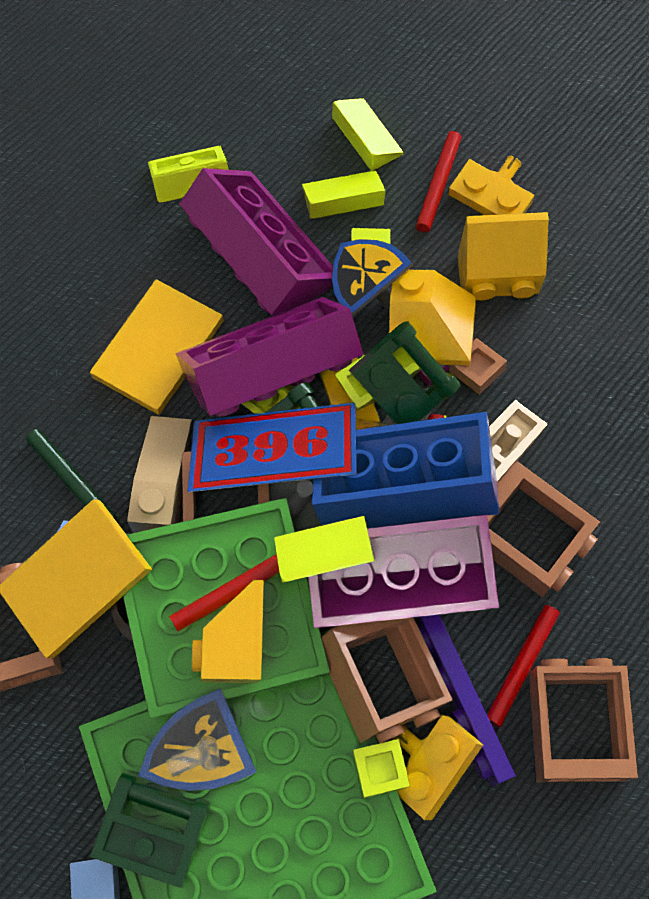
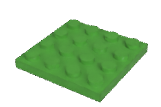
[123,498,330,719]

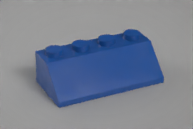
[312,412,499,529]

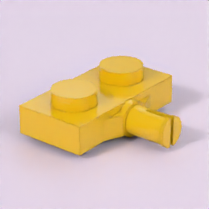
[449,156,535,215]
[392,715,483,820]

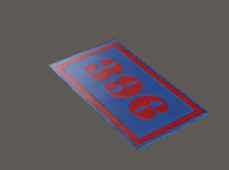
[187,403,357,492]

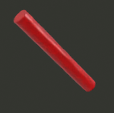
[416,131,462,233]
[169,554,280,632]
[487,605,560,728]

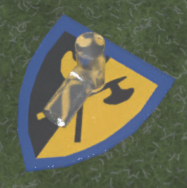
[139,688,256,791]

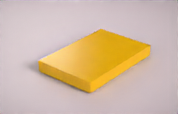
[90,279,224,415]
[0,499,152,659]

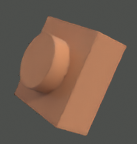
[449,338,507,395]

